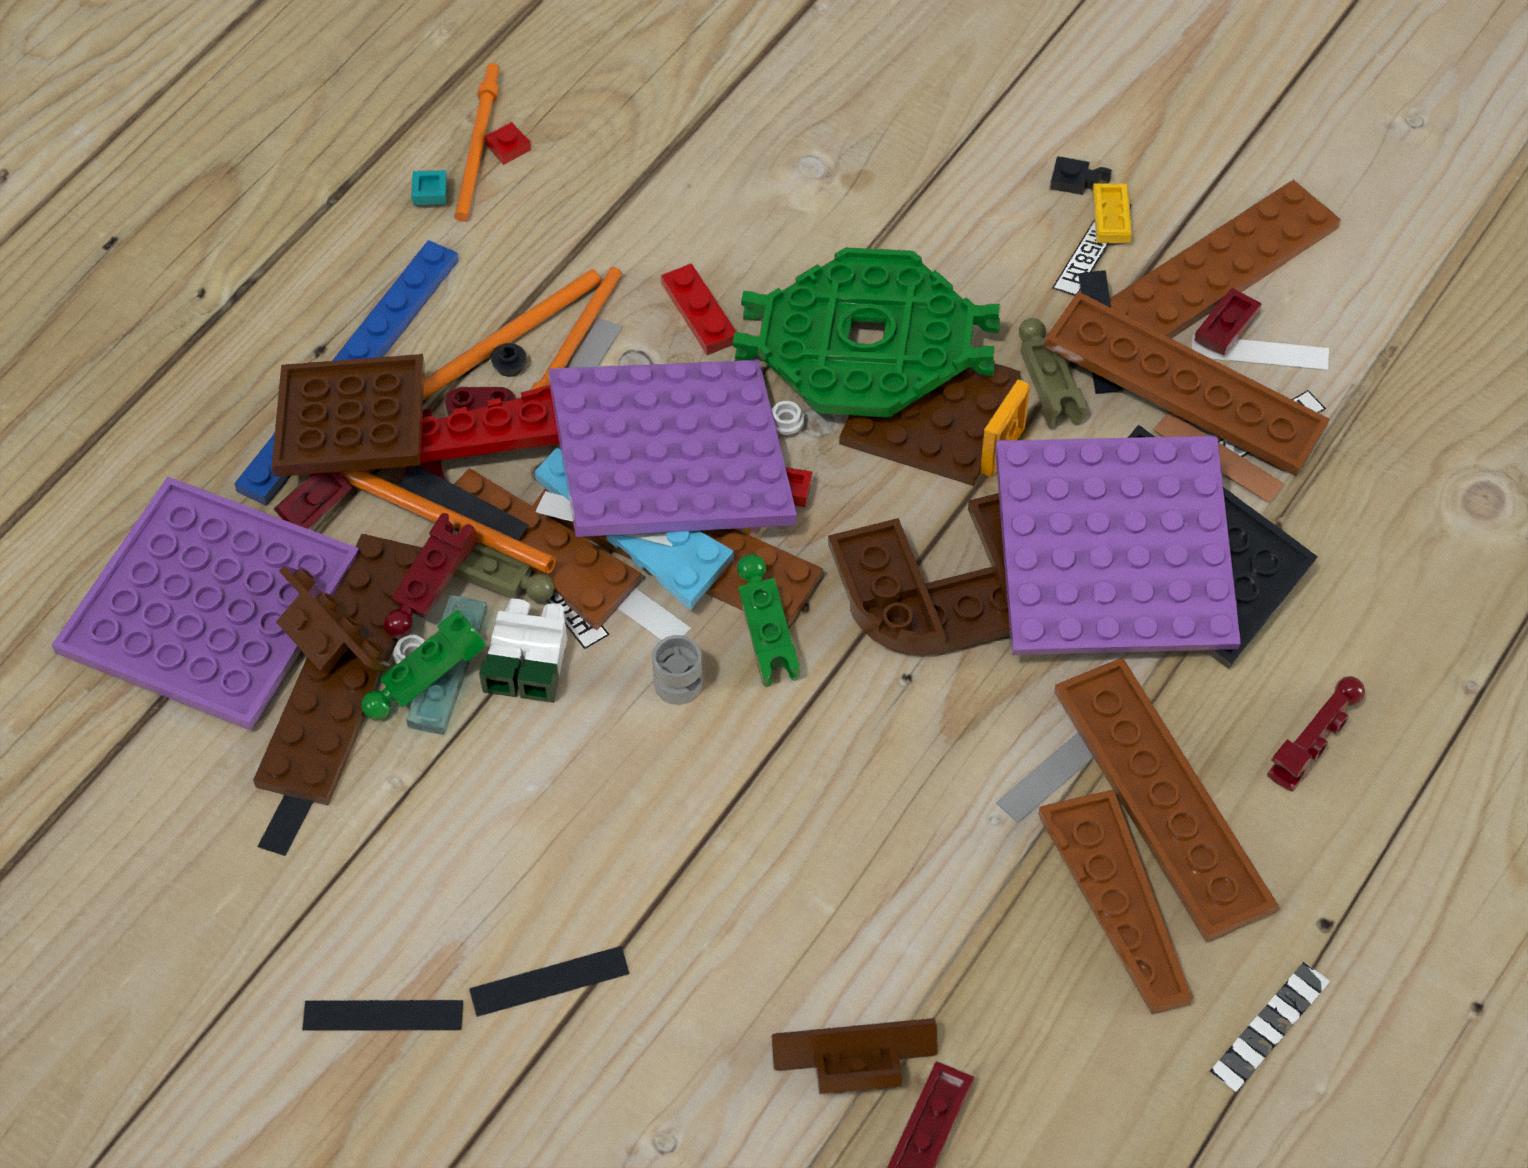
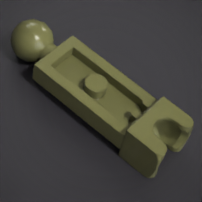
[1019,317,1087,429]
[452,530,555,603]

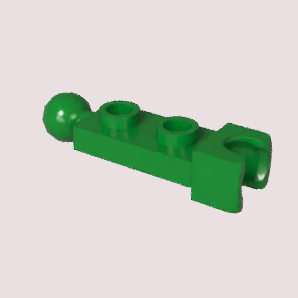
[737,554,800,687]
[361,610,486,720]

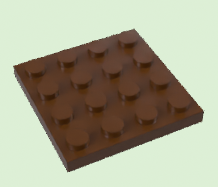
[272,354,425,477]
[839,364,1021,486]

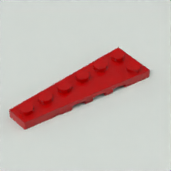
[357,385,560,471]

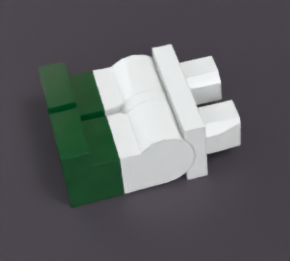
[479,598,568,703]

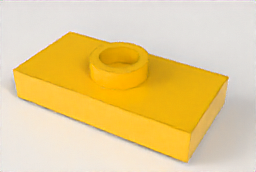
[1093,184,1132,243]

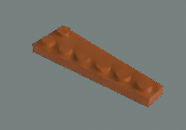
[454,468,642,630]
[1039,789,1192,1014]

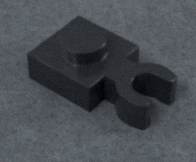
[1050,156,1112,195]

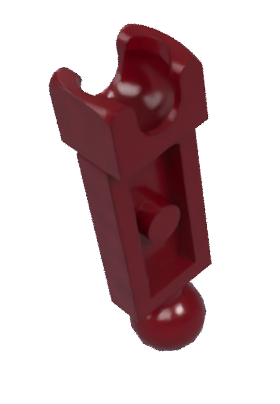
[384,513,478,639]
[1267,676,1365,792]

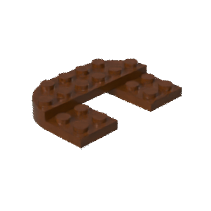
[828,493,1010,655]

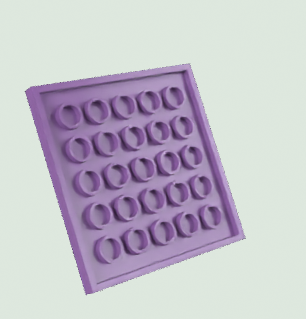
[548,360,797,537]
[995,436,1241,655]
[52,477,360,731]

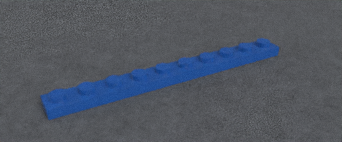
[234,240,458,506]

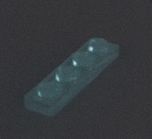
[406,595,488,735]

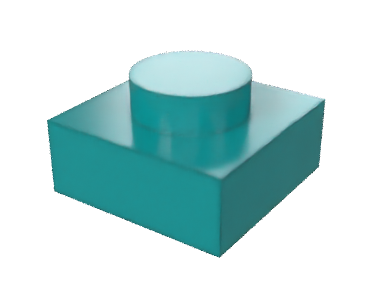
[411,170,447,205]

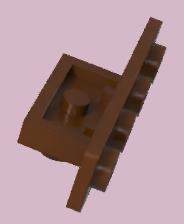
[276,565,390,673]
[771,1018,938,1094]

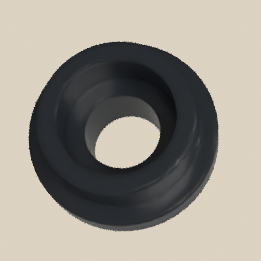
[491,343,526,377]

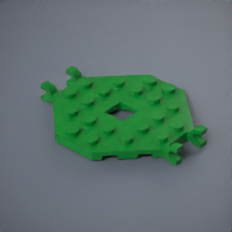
[733,247,1000,417]

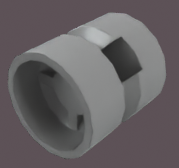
[652,635,703,705]

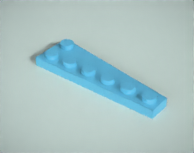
[535,448,734,609]

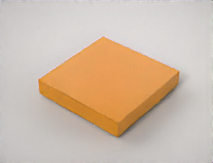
[980,379,1030,477]

